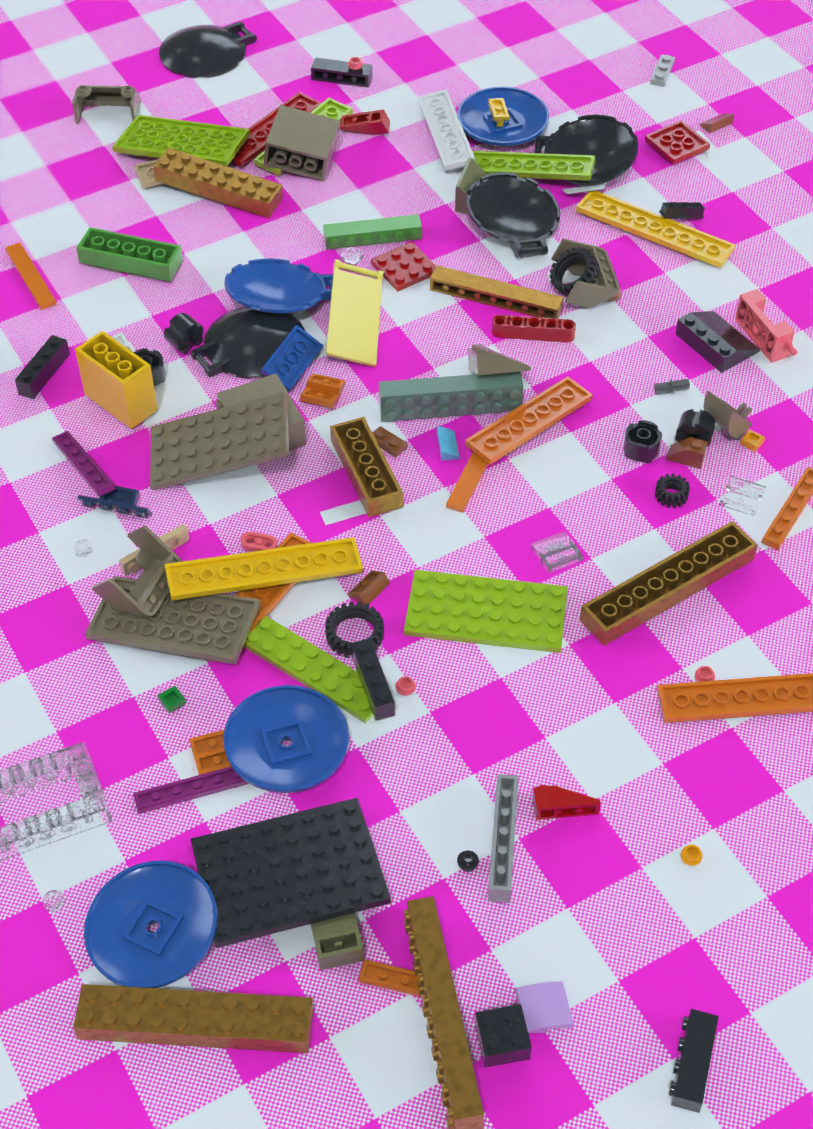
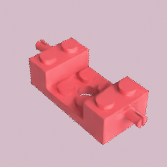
[735,289,798,363]

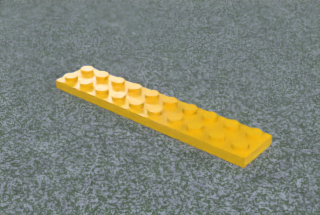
[576,190,736,268]
[164,537,363,601]

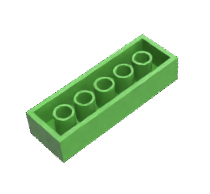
[76,227,183,282]

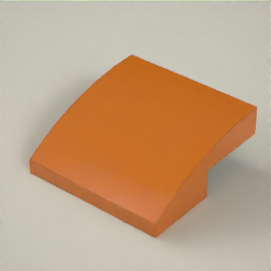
[300,373,345,409]
[189,729,231,775]

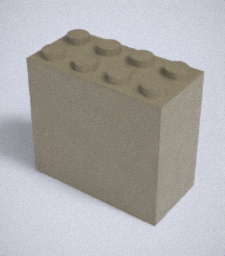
[264,105,340,181]
[215,373,306,451]

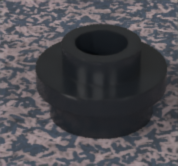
[457,850,479,872]

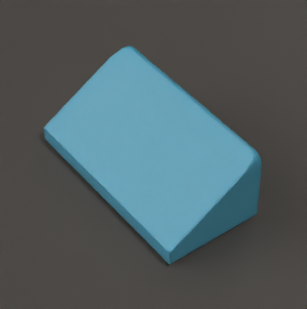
[436,426,459,461]

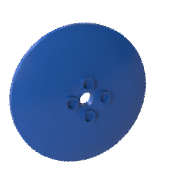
[458,87,549,146]
[223,685,349,793]
[84,861,218,988]

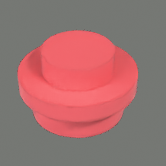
[348,57,363,70]
[695,666,715,682]
[395,676,416,696]

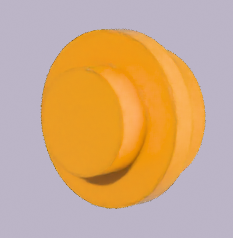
[680,844,703,866]

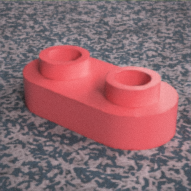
[241,531,278,552]

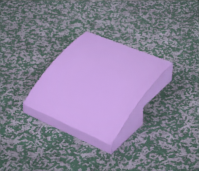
[515,982,574,1033]

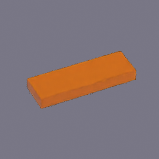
[358,959,422,997]

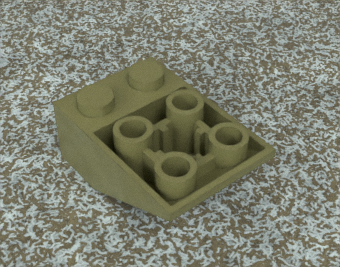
[310,913,364,971]

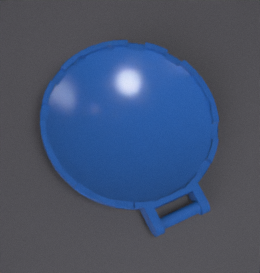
[224,258,333,313]

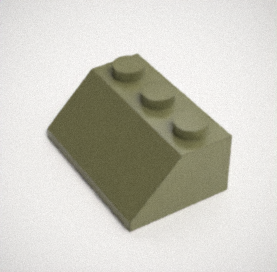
[455,157,487,214]

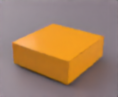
[740,429,765,452]

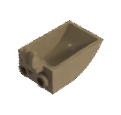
[703,390,752,440]

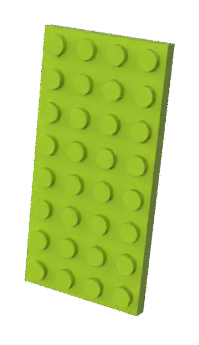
[112,115,250,166]
[404,570,568,653]

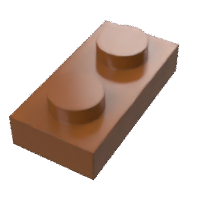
[372,426,407,458]

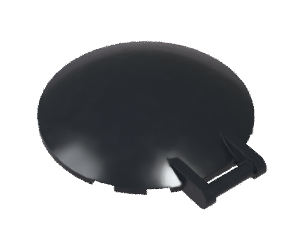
[159,21,257,78]
[534,114,638,185]
[466,172,560,258]
[190,306,305,379]

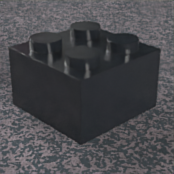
[475,1004,532,1068]

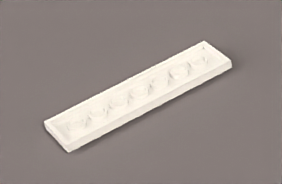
[418,89,475,171]

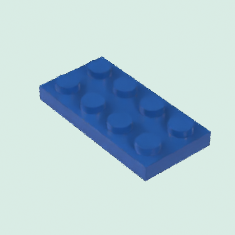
[260,325,324,392]

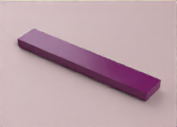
[52,431,115,497]
[133,767,249,814]

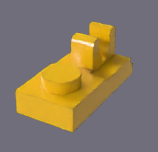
[488,98,509,127]

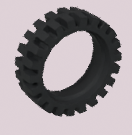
[549,247,600,297]
[325,602,384,658]

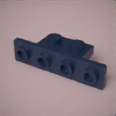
[77,486,152,518]

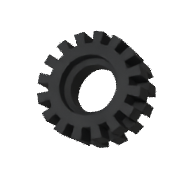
[655,474,690,508]

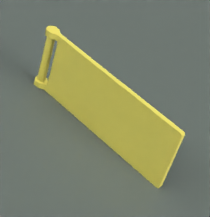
[326,259,383,367]

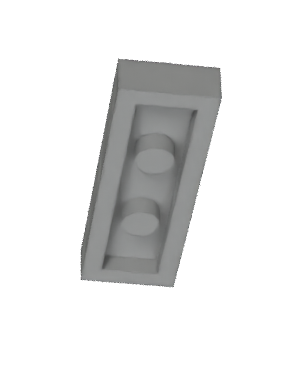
[650,54,675,87]

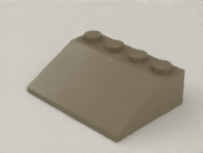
[467,344,531,375]

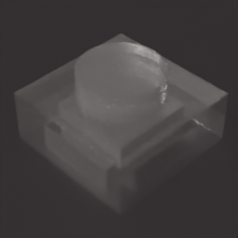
[341,247,363,266]

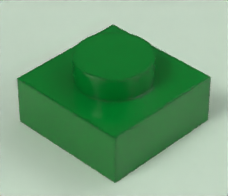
[157,686,186,713]

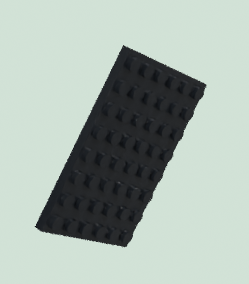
[191,798,391,948]

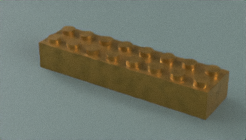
[154,147,283,218]

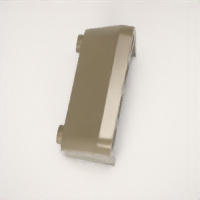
[72,85,141,124]
[551,238,620,308]
[92,525,182,618]

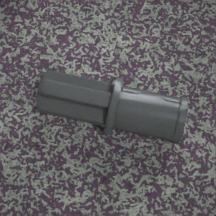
[654,379,690,394]

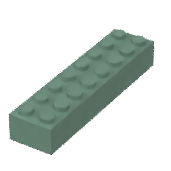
[379,371,524,422]

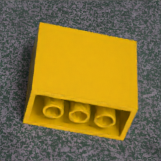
[75,330,158,429]

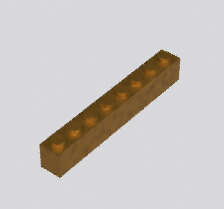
[430,265,564,319]

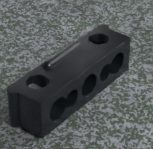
[659,202,705,219]

